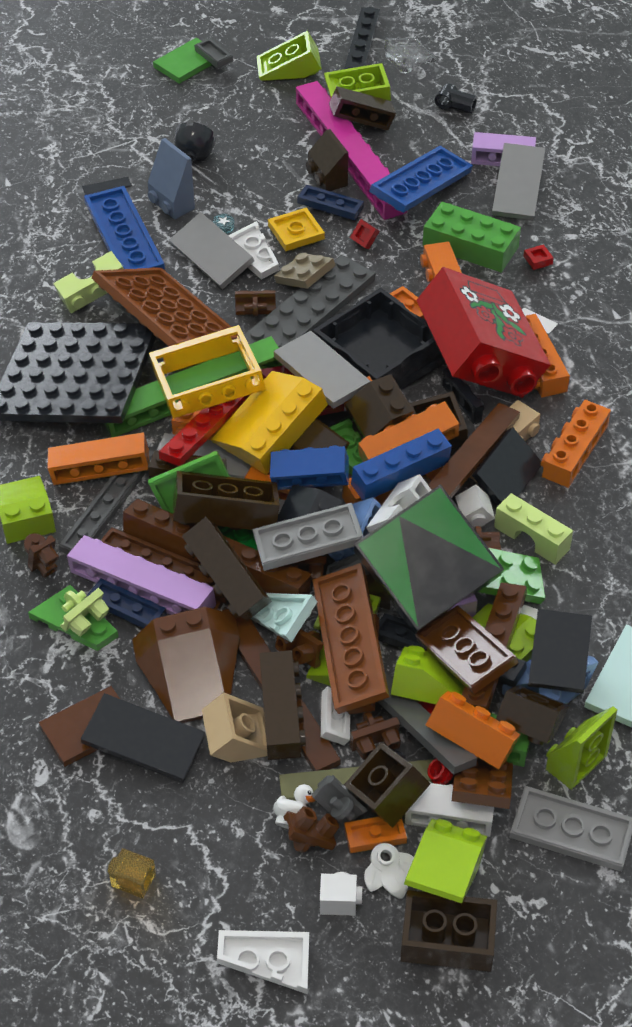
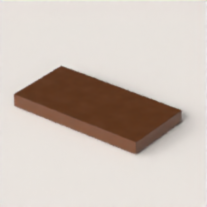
[415,605,519,694]

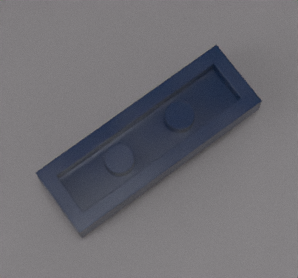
[297,184,364,220]
[86,578,167,628]

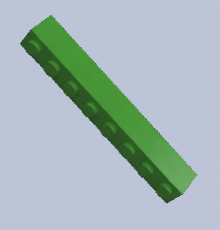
[104,336,283,437]

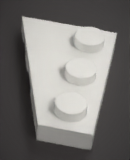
[228,221,279,280]
[217,930,309,994]

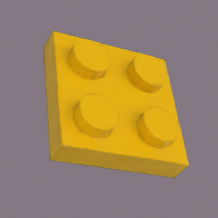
[268,207,325,251]

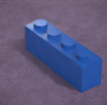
[351,428,452,500]

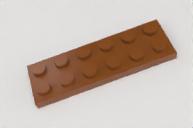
[313,563,390,714]

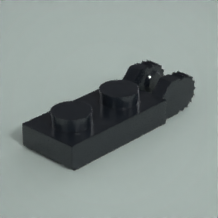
[442,367,484,424]

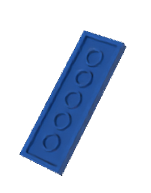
[369,146,473,213]
[84,186,165,270]

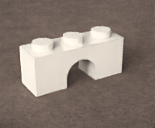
[366,474,431,533]

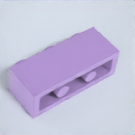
[471,132,536,166]

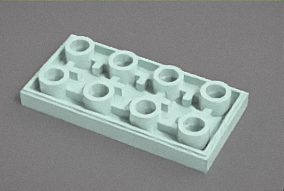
[584,624,632,727]

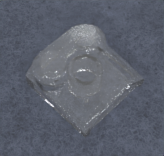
[384,38,437,74]

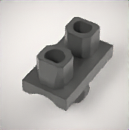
[312,775,368,826]

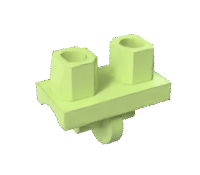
[60,588,109,637]

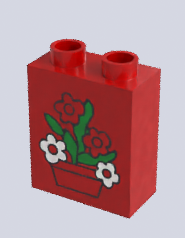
[416,267,551,398]

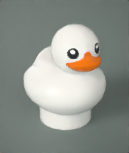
[273,784,316,829]

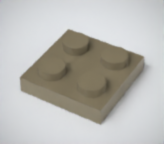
[274,253,336,289]

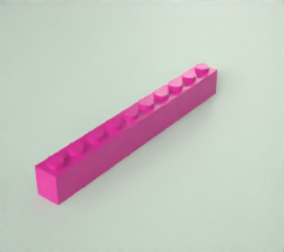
[296,81,407,220]

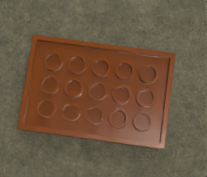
[91,267,238,347]

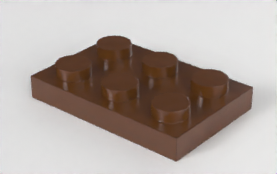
[451,756,513,809]

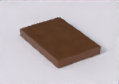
[38,686,120,767]

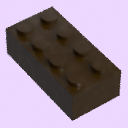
[173,471,280,530]

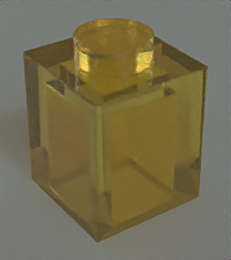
[108,848,156,899]

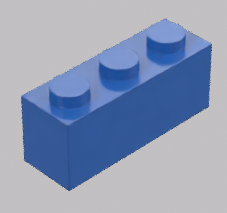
[270,445,349,490]

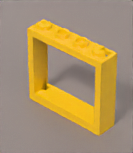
[149,325,266,419]

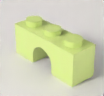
[53,251,124,313]
[494,493,573,565]

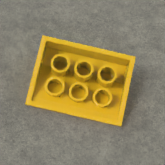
[211,371,328,475]

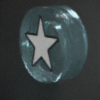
[213,214,235,233]

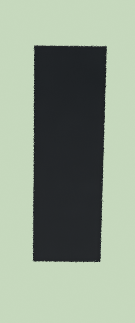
[82,177,132,195]

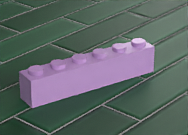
[67,535,216,615]

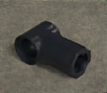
[434,83,478,113]

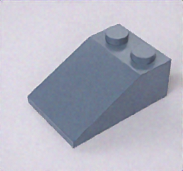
[148,138,195,219]

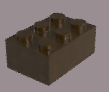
[400,890,497,972]

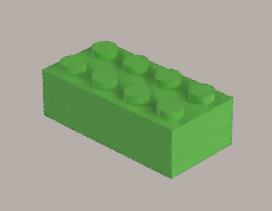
[423,202,521,273]

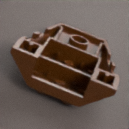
[132,607,240,723]

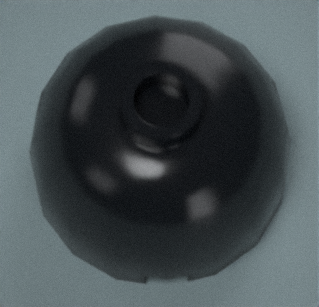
[174,122,216,162]

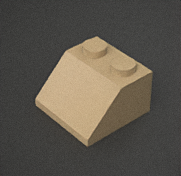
[202,692,267,763]

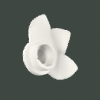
[364,843,414,899]

